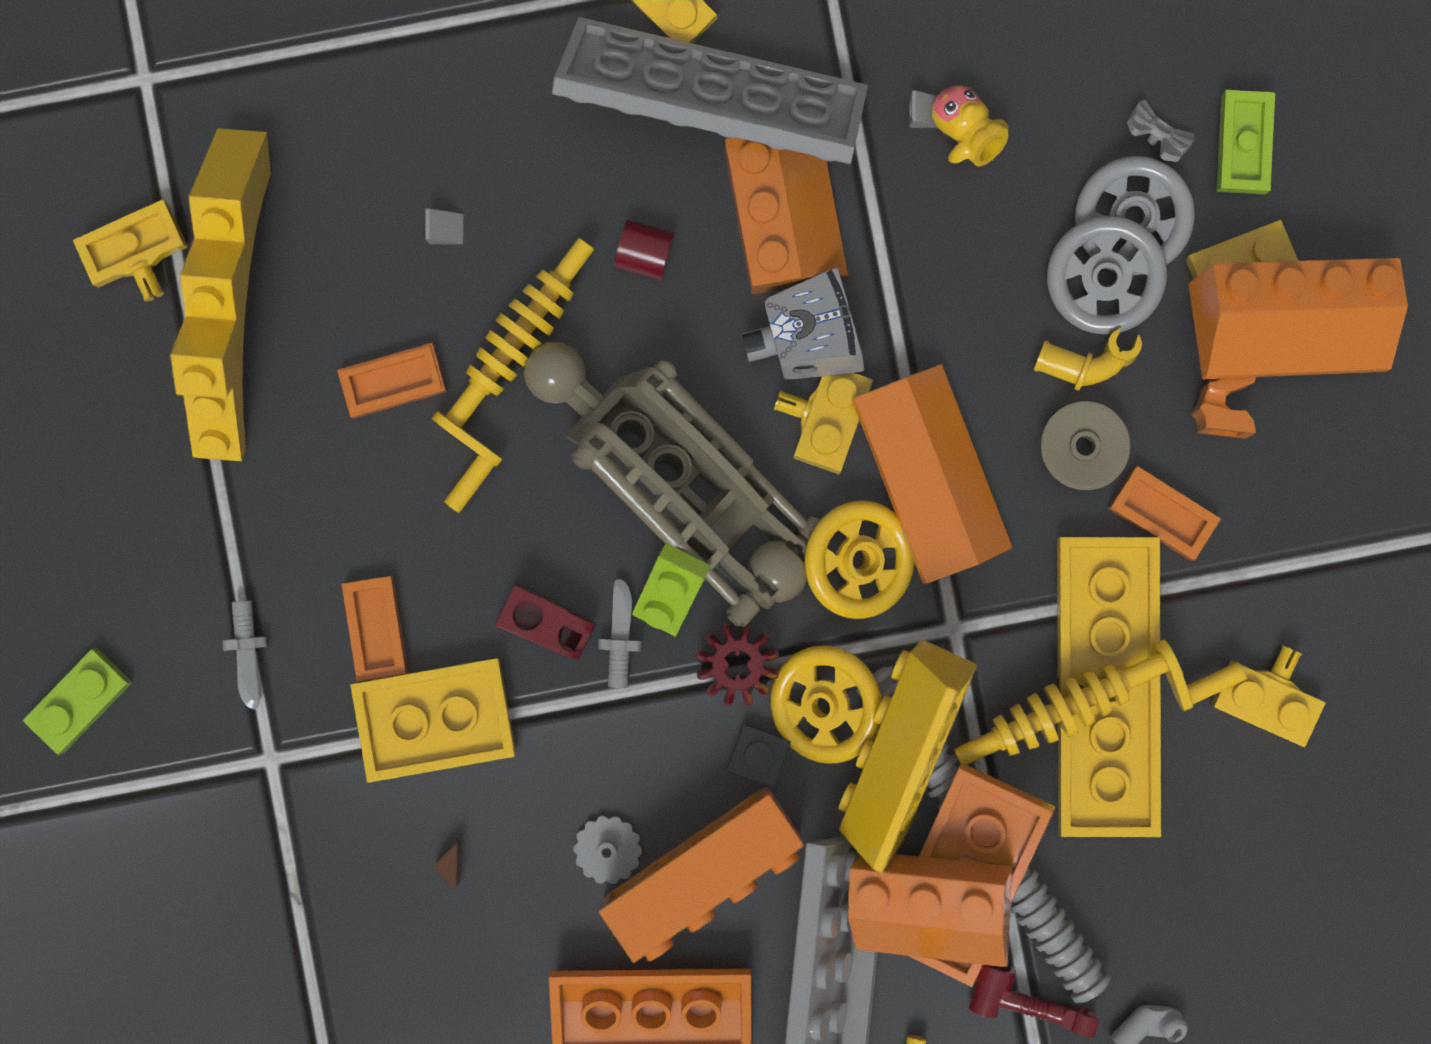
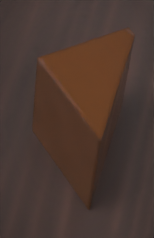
[432,839,461,890]

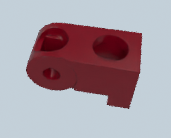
[495,581,597,660]

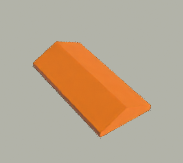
[852,364,1013,584]
[549,969,751,1044]

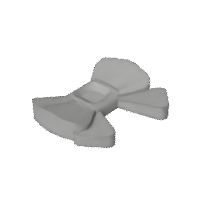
[1127,100,1195,162]

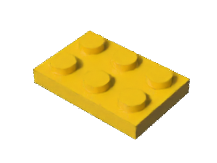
[350,658,517,783]

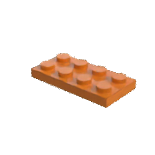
[909,763,1055,987]

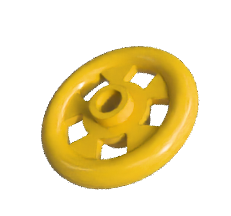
[804,500,915,619]
[770,646,882,764]

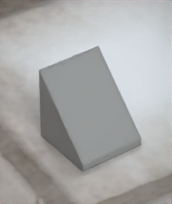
[909,91,937,128]
[425,209,464,244]

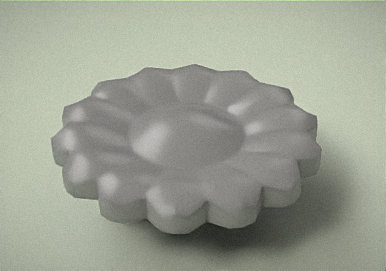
[573,815,642,884]

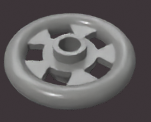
[1075,156,1195,275]
[1047,216,1167,334]

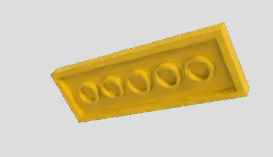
[1057,537,1161,837]

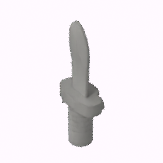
[598,579,642,688]
[222,601,267,709]

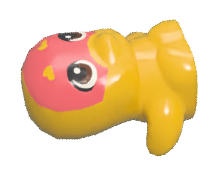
[931,85,1009,167]

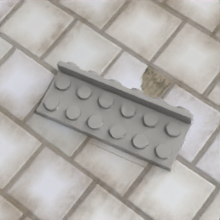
[552,17,868,164]
[785,835,878,1044]

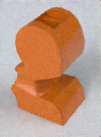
[1191,377,1256,439]

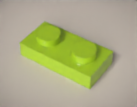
[1216,90,1275,194]
[632,543,711,637]
[22,648,133,755]

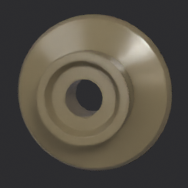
[1041,401,1130,490]

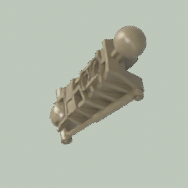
[523,342,821,627]

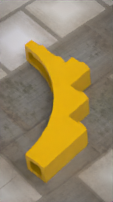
[170,128,271,462]

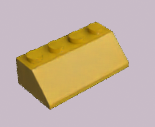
[838,640,978,873]

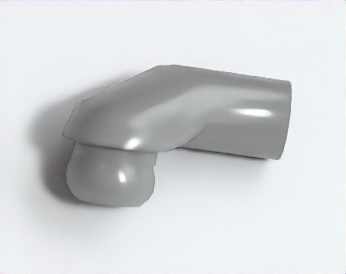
[1110,1005,1188,1044]

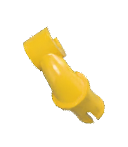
[1034,328,1142,391]

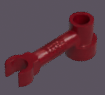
[968,965,1100,1038]

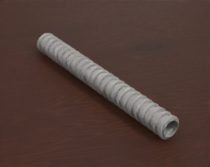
[855,665,1111,1003]

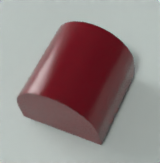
[614,219,675,282]

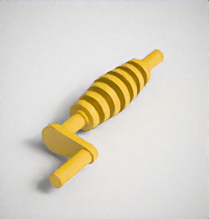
[431,238,594,513]
[954,640,1247,765]

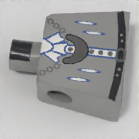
[741,268,864,380]

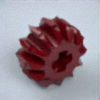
[696,623,779,706]

